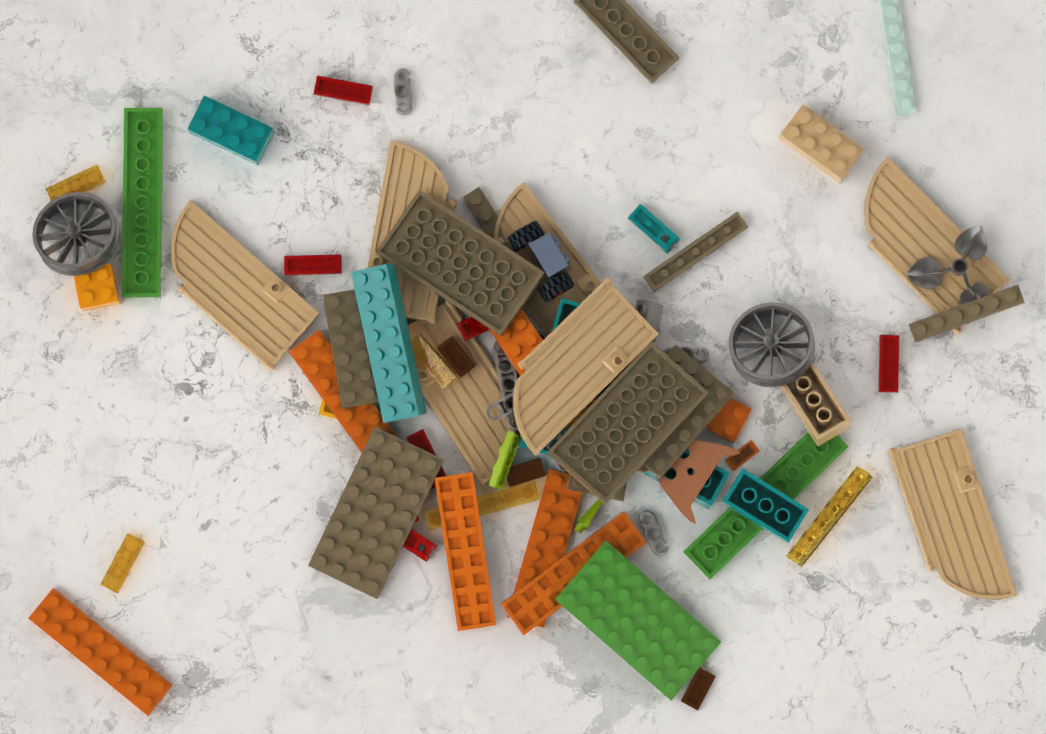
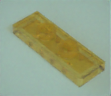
[45,165,106,201]
[411,334,458,390]
[100,533,145,594]

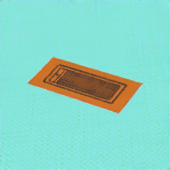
[725,440,760,471]

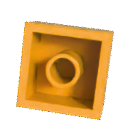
[74,264,121,311]

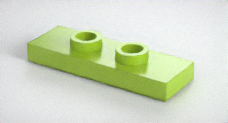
[489,431,521,489]

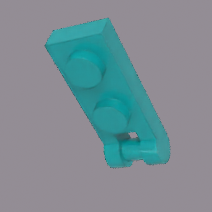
[627,204,680,254]

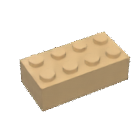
[778,105,864,183]
[779,362,851,447]

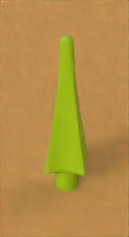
[575,499,602,533]

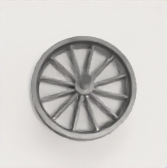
[32,192,120,276]
[729,302,815,387]

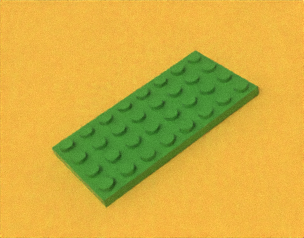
[555,540,721,700]

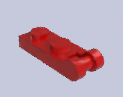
[403,529,437,562]

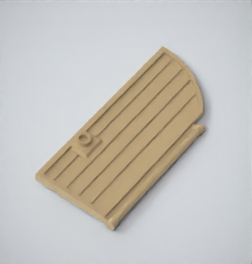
[367,141,457,324]
[864,157,1010,335]
[494,182,601,336]
[171,200,320,372]
[513,277,659,455]
[408,300,517,486]
[887,429,1017,599]

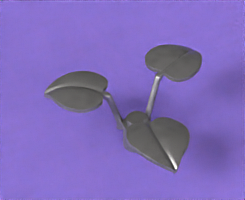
[907,226,991,305]

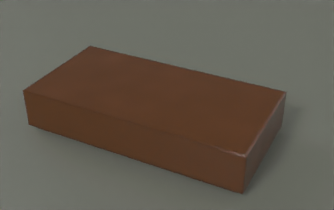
[437,336,476,378]
[507,457,546,487]
[681,668,716,710]

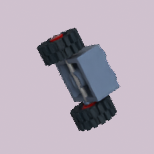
[507,220,575,303]

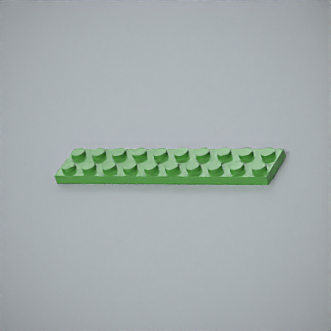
[122,108,163,298]
[683,432,849,580]

